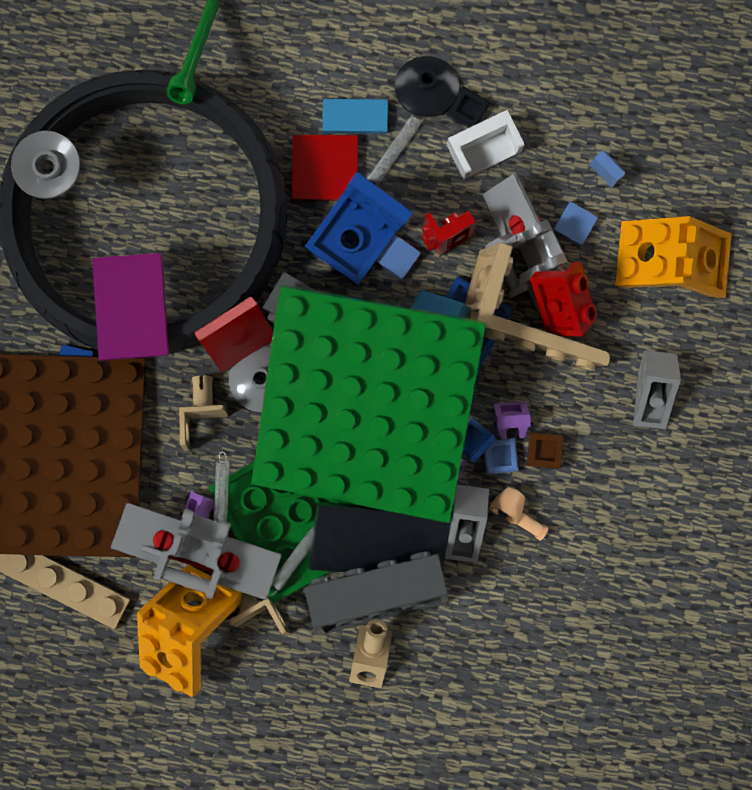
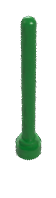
[166,0,221,105]

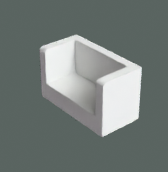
[447,110,524,180]

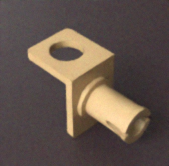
[179,375,228,451]
[229,592,291,636]
[349,619,392,688]

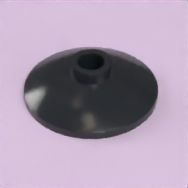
[395,56,459,117]

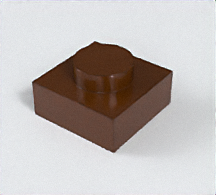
[526,433,564,469]

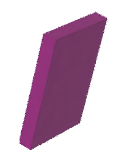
[92,253,169,361]

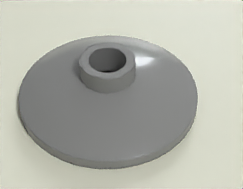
[11,131,80,199]
[229,347,271,412]

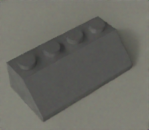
[304,552,448,635]

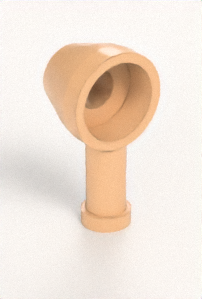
[489,487,549,541]

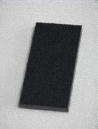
[309,502,451,572]

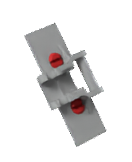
[482,173,568,318]
[111,503,281,600]

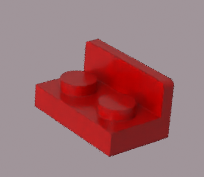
[421,211,476,256]
[530,262,597,337]

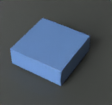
[590,150,625,188]
[553,201,598,247]
[376,234,421,280]
[483,438,519,475]

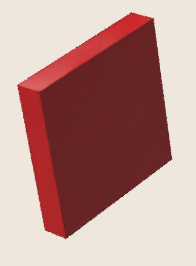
[292,135,358,201]
[194,296,273,373]

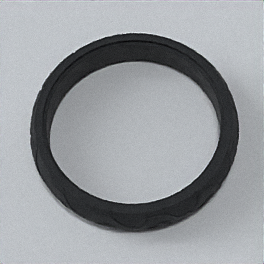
[0,69,288,354]

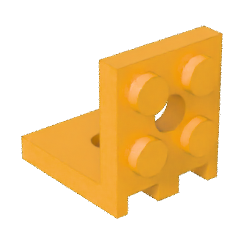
[615,216,732,298]
[137,564,242,698]

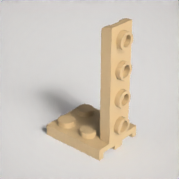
[465,243,610,371]

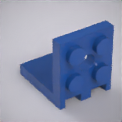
[304,172,412,286]

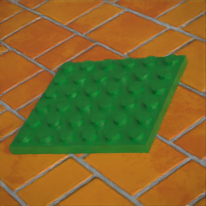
[251,285,486,523]

